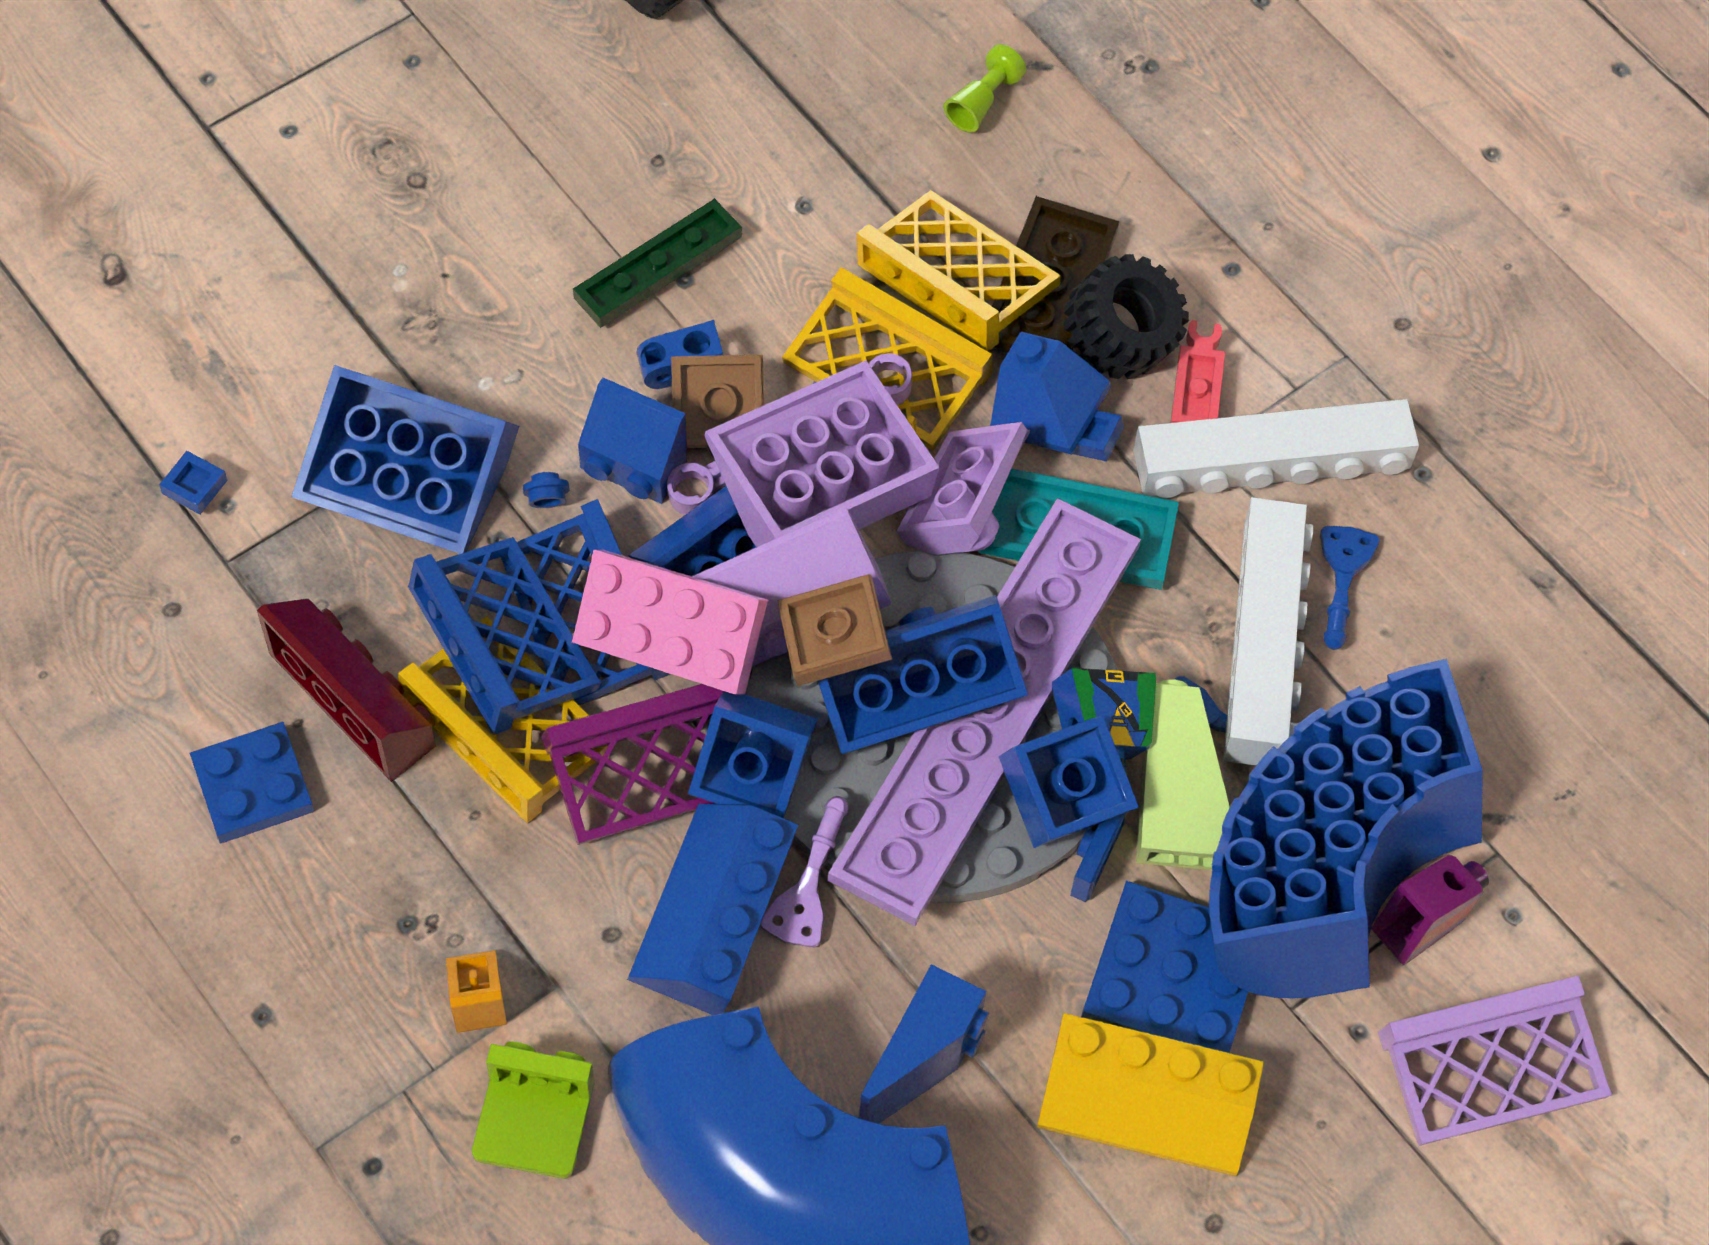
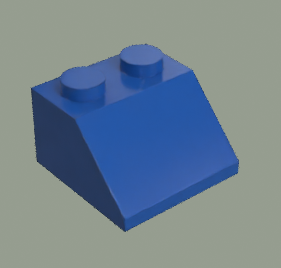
[578,377,687,504]
[688,691,818,818]
[998,715,1139,848]

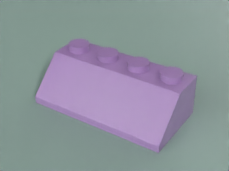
[692,507,892,667]

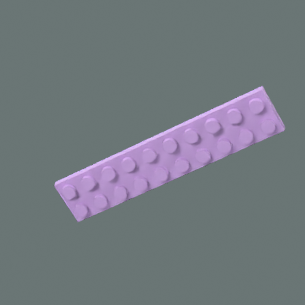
[828,498,1141,926]

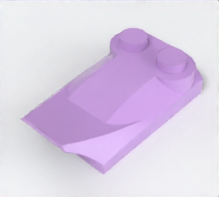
[896,422,1030,555]

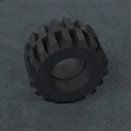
[1064,254,1189,379]

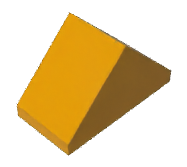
[446,950,507,1033]

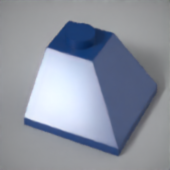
[990,332,1111,455]

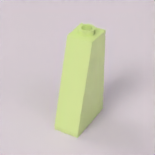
[1136,680,1230,870]

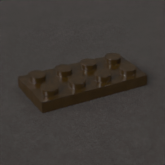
[992,196,1120,353]

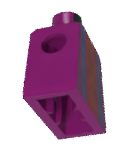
[1371,855,1489,966]

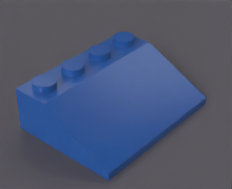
[291,365,520,554]

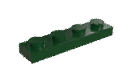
[573,198,742,328]

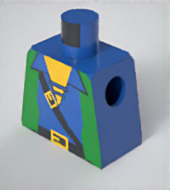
[1052,668,1156,775]

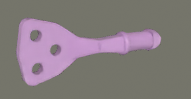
[761,795,848,948]

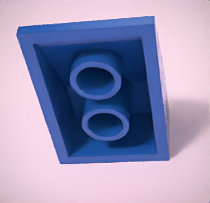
[859,964,989,1124]

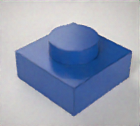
[1072,410,1124,462]
[159,451,228,515]

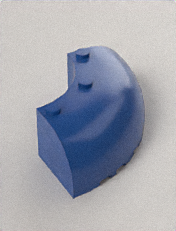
[1209,659,1483,999]
[608,1007,970,1245]

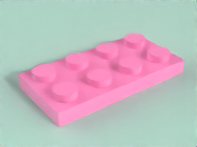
[572,549,768,695]

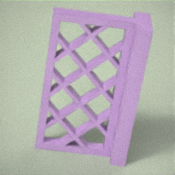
[1378,975,1612,1146]

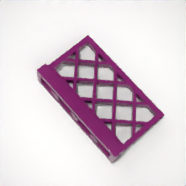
[541,684,723,845]

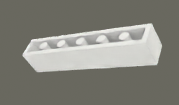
[1133,399,1419,498]
[1223,497,1313,765]

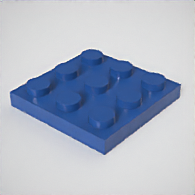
[1081,881,1248,1053]

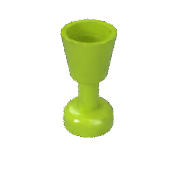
[943,44,1027,133]

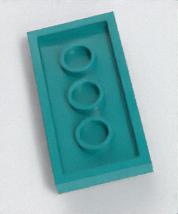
[979,468,1179,590]

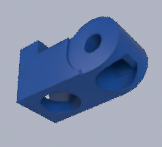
[636,320,723,389]

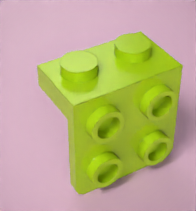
[472,1042,594,1179]

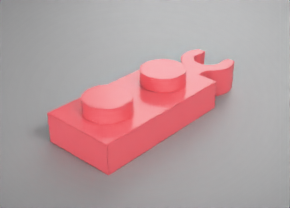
[1170,320,1225,423]

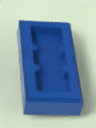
[1070,812,1128,902]

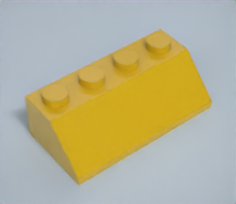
[1037,1013,1264,1176]

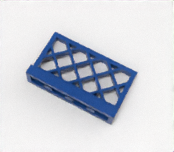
[501,499,670,708]
[408,537,601,735]

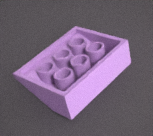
[705,361,940,547]

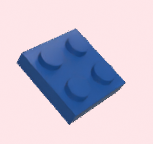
[190,722,314,844]

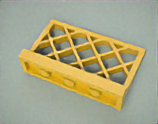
[856,190,1060,351]
[782,267,993,451]
[398,616,615,824]

